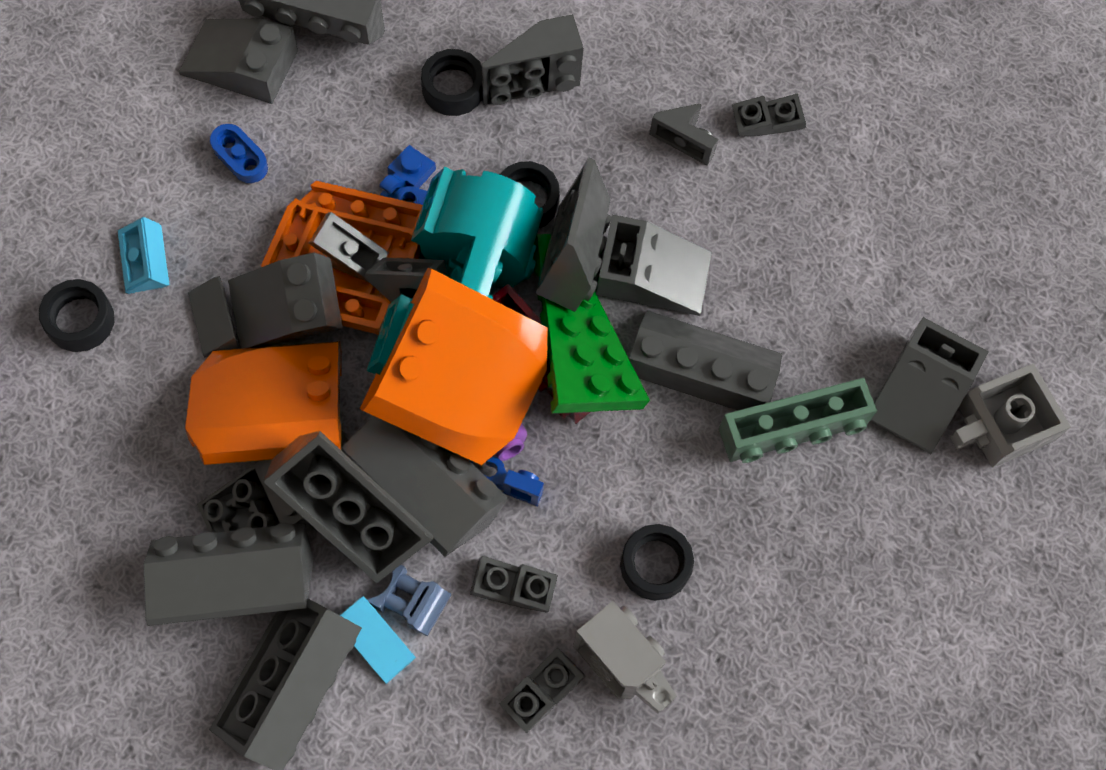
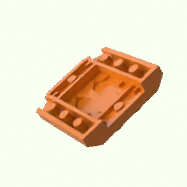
[261,181,423,335]
[360,268,548,465]
[185,341,342,465]

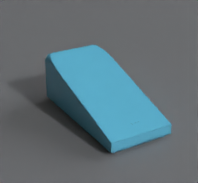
[340,596,416,684]

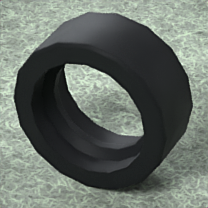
[421,49,482,116]
[500,161,560,228]
[39,279,115,352]
[620,524,694,601]

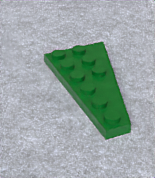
[533,234,650,414]

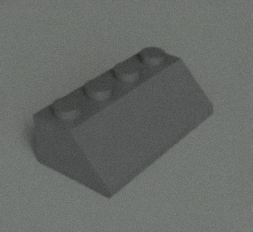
[239,0,385,45]
[535,157,612,312]
[629,310,782,411]
[341,416,508,557]
[263,431,433,583]
[144,523,314,626]
[209,599,362,770]

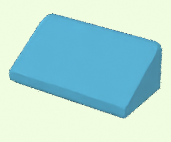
[117,217,170,294]

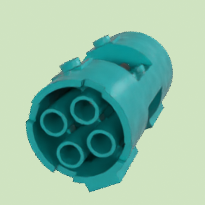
[366,167,543,375]

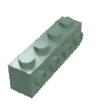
[718,378,877,463]

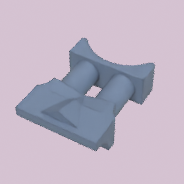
[368,565,451,637]

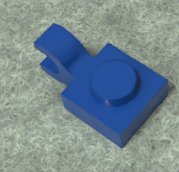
[379,145,436,198]
[485,456,544,507]

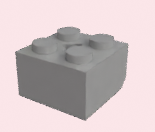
[950,363,1071,468]
[573,601,677,714]

